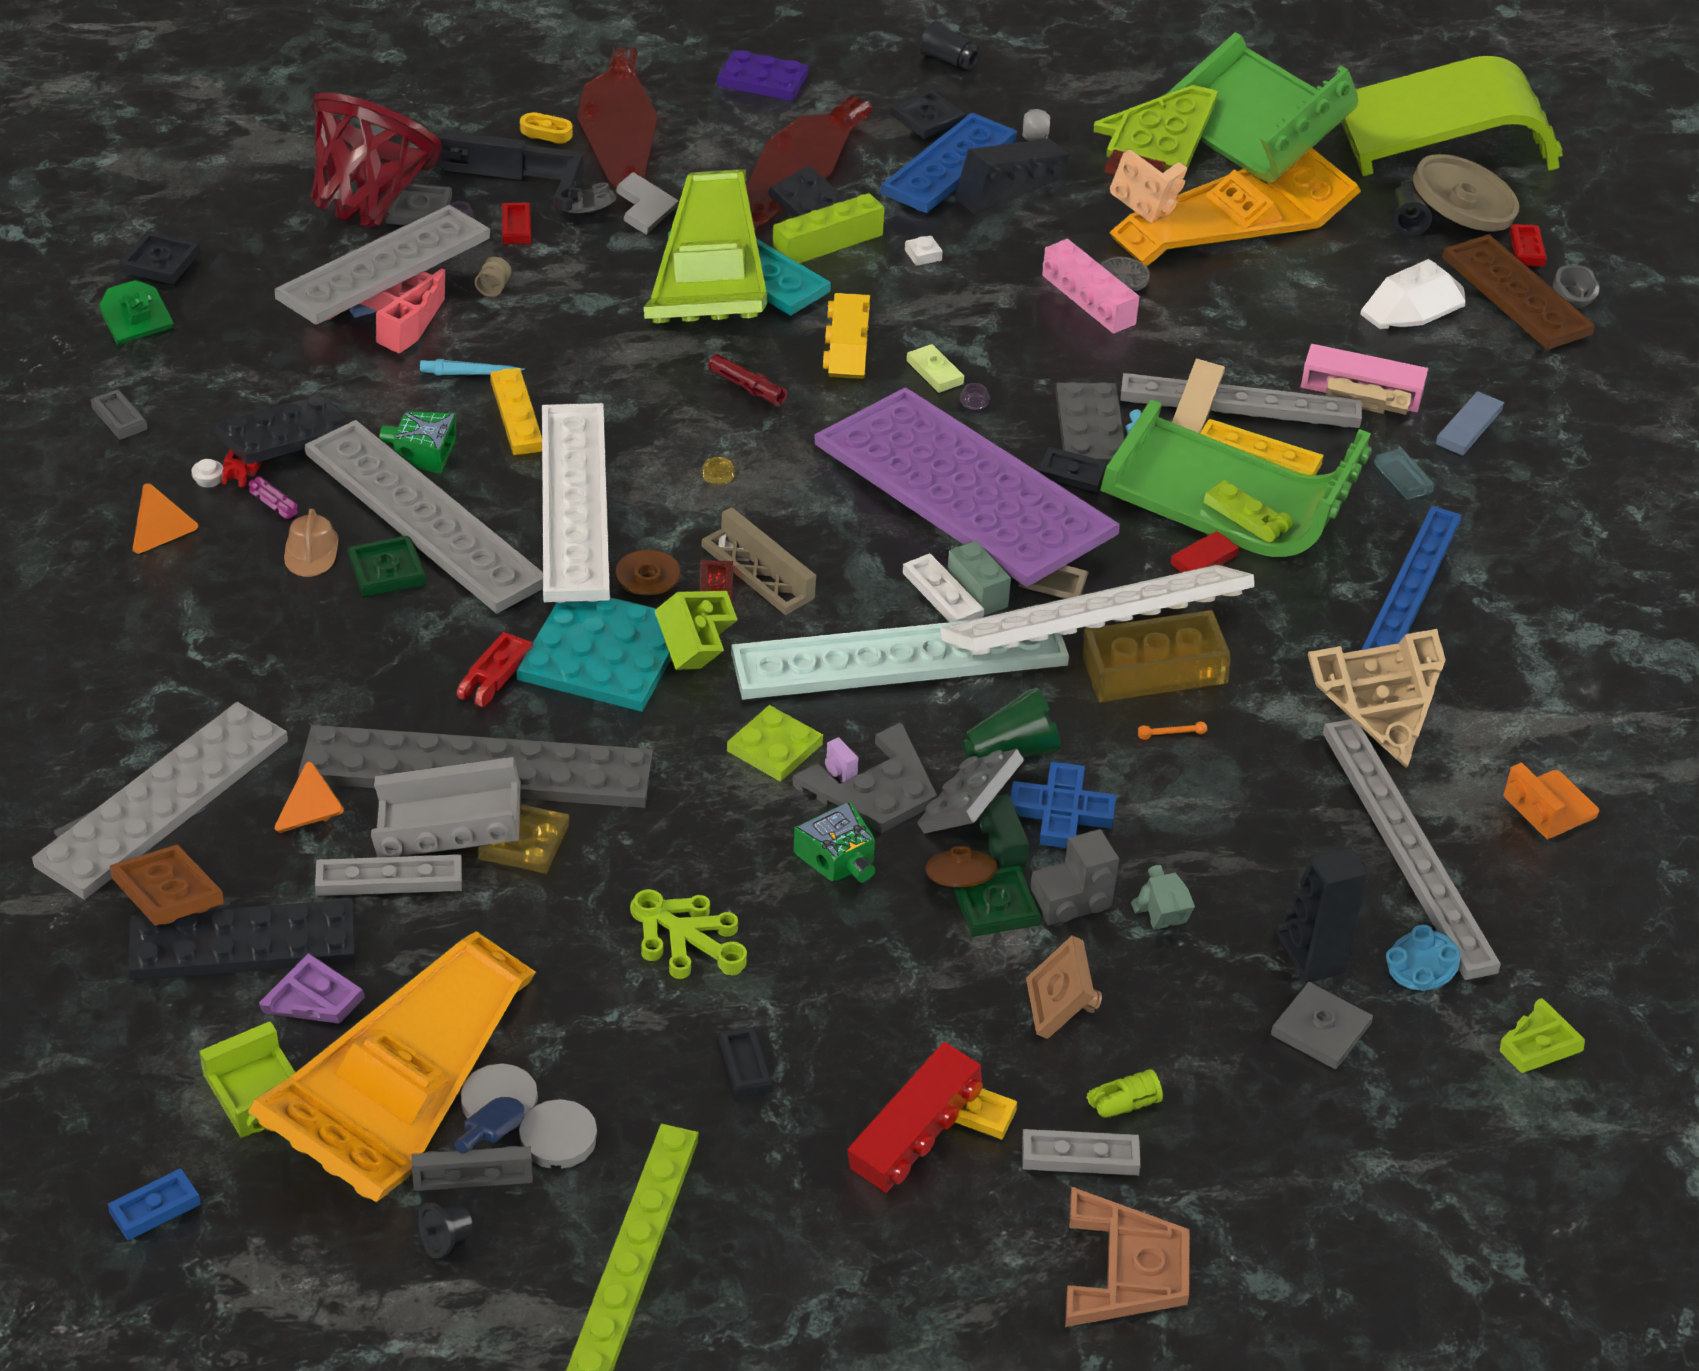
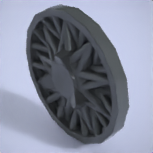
[1100,257,1150,292]

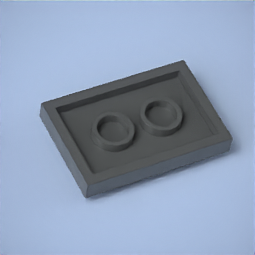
[917,749,1024,833]

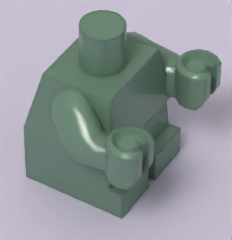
[1131,865,1195,930]

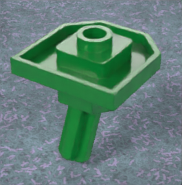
[99,280,174,345]

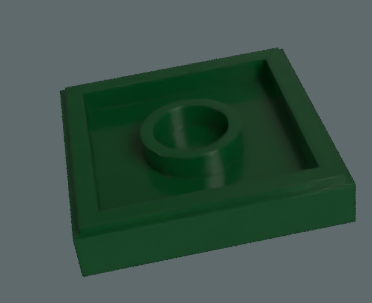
[347,535,426,597]
[952,865,1042,937]

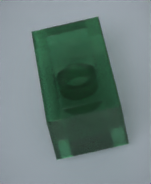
[979,794,1029,868]

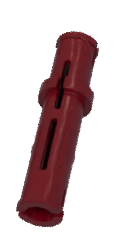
[708,353,787,406]

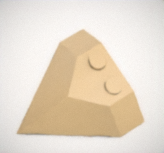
[1308,629,1446,768]

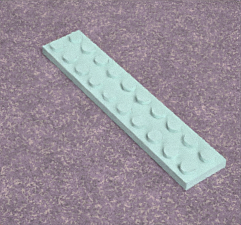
[731,620,1069,700]

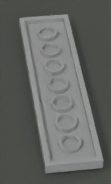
[275,205,490,325]
[32,702,288,900]

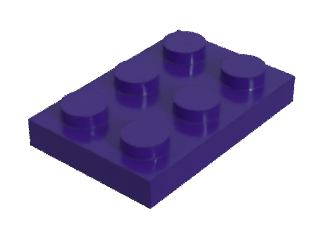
[717,50,809,101]

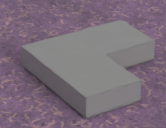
[616,172,678,235]

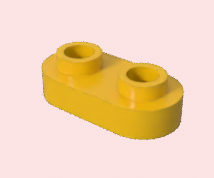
[520,113,573,144]

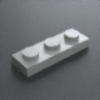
[1022,1129,1140,1175]

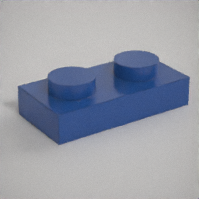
[108,1168,201,1241]

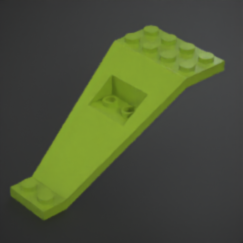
[644,169,767,323]

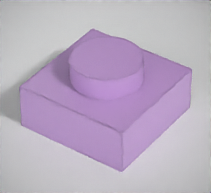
[825,737,858,783]

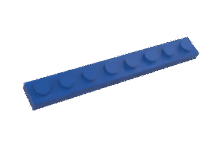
[1362,506,1462,650]

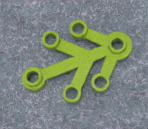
[630,889,747,979]

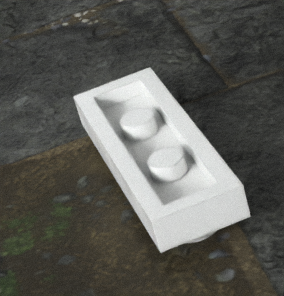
[903,553,984,622]

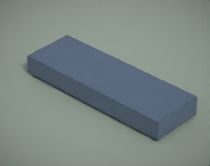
[1436,391,1504,455]

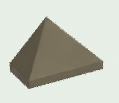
[1018,565,1088,599]

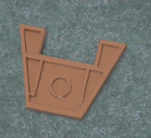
[1065,1187,1189,1327]

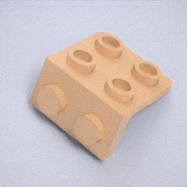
[1110,150,1188,223]

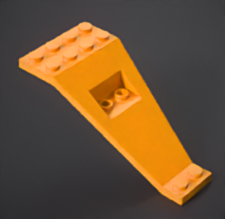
[1109,148,1361,266]
[248,931,536,1202]

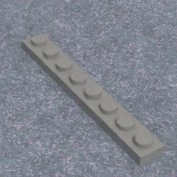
[1120,373,1362,428]

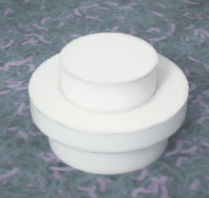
[192,459,223,487]

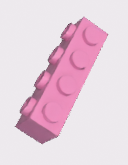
[1042,239,1140,334]

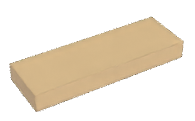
[1172,358,1225,433]

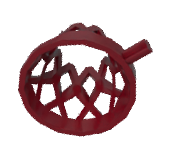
[310,92,442,228]

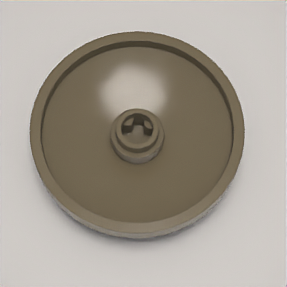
[1413,154,1519,231]

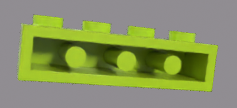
[773,193,885,263]

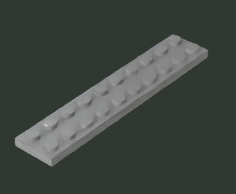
[305,420,543,614]

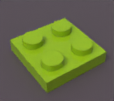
[727,705,823,782]

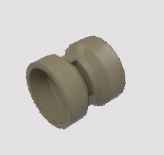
[475,257,511,297]

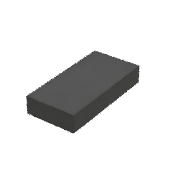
[90,389,148,440]

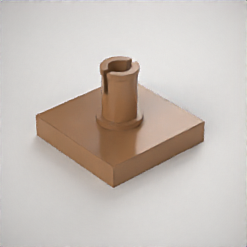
[1026,936,1102,1039]

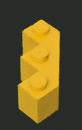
[823,293,870,379]

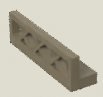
[701,507,816,615]

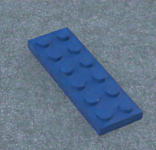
[881,113,1017,213]

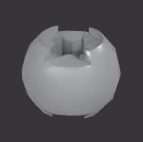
[1023,109,1050,141]

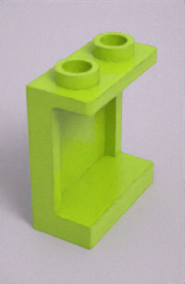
[199,1021,296,1138]

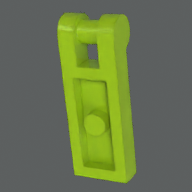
[1203,480,1293,542]

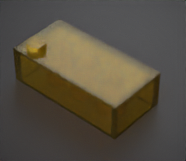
[1083,610,1230,702]

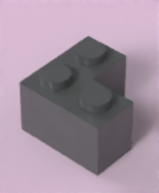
[1030,829,1119,926]

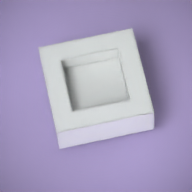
[905,236,943,266]

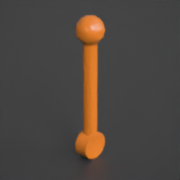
[1138,721,1207,740]

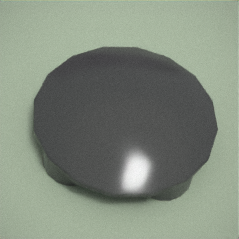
[564,183,616,214]

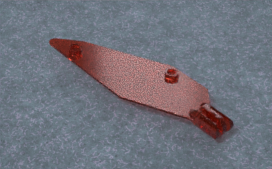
[577,47,657,189]
[746,95,873,231]

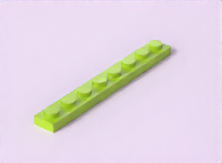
[566,1123,698,1371]

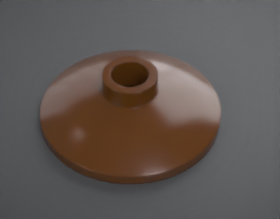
[615,550,680,595]
[926,846,997,887]

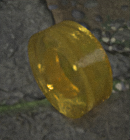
[703,457,734,485]

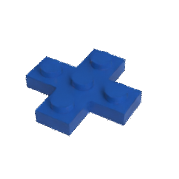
[1008,762,1116,848]

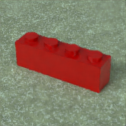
[847,1041,983,1193]

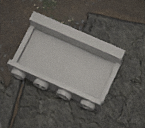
[371,757,521,858]

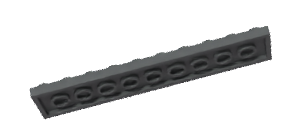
[298,725,653,808]

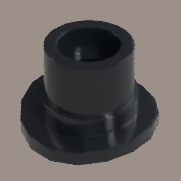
[419,1202,472,1258]

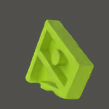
[1500,998,1585,1074]

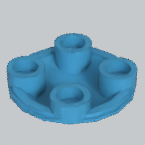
[1386,925,1461,991]

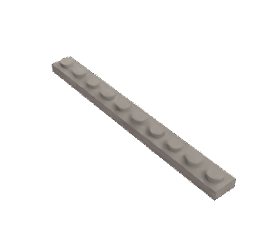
[1323,719,1501,980]

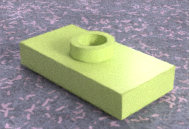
[907,344,964,393]

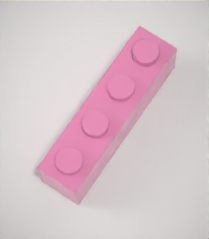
[1301,344,1428,412]

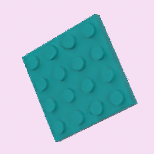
[517,597,671,712]

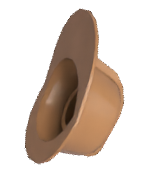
[284,509,339,577]

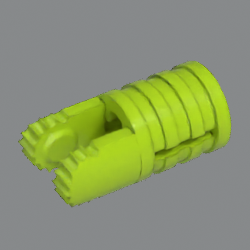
[1086,1069,1163,1118]

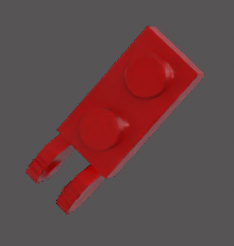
[457,632,533,707]

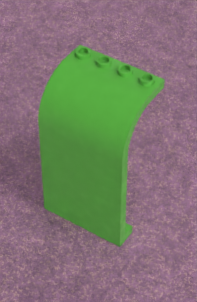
[1165,32,1358,182]
[1100,399,1372,557]

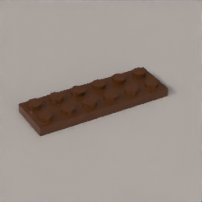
[1442,235,1595,350]

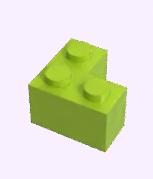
[655,591,738,670]

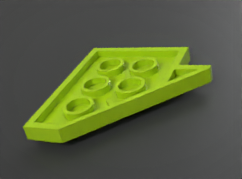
[1094,85,1218,171]

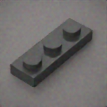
[412,1146,533,1191]

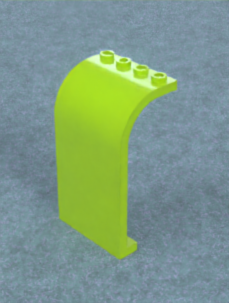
[1341,56,1562,176]

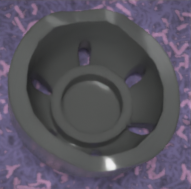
[1553,265,1599,309]

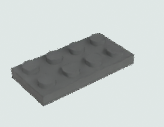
[1055,382,1124,465]

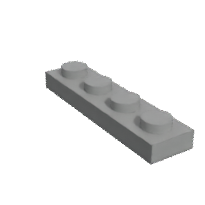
[315,855,462,896]

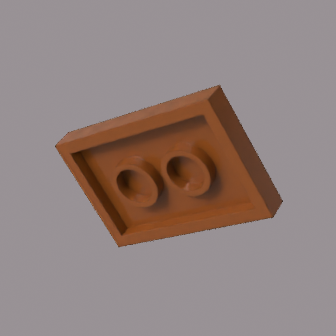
[110,844,224,926]

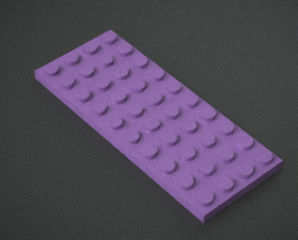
[815,387,1119,587]

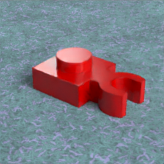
[222,450,262,487]

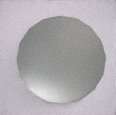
[461,1064,538,1130]
[519,1099,597,1169]

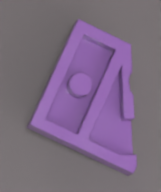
[259,953,365,1023]

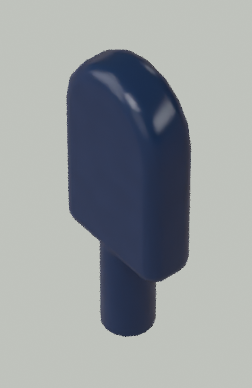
[454,1097,525,1154]

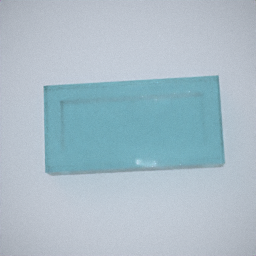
[1374,448,1435,499]

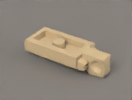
[1326,377,1411,415]

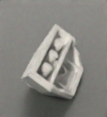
[1360,259,1465,329]

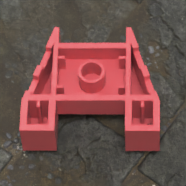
[328,269,445,354]

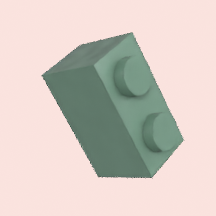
[947,540,1011,616]

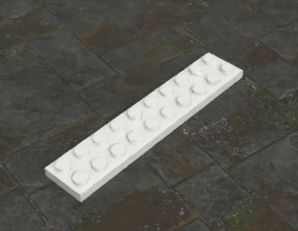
[542,403,610,603]
[940,565,1254,655]

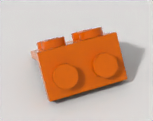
[1503,762,1599,840]

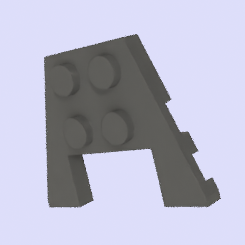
[793,723,937,833]

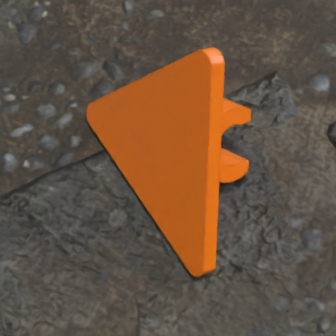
[133,483,198,554]
[275,762,344,833]

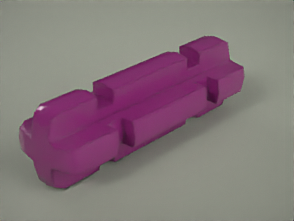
[248,477,298,519]

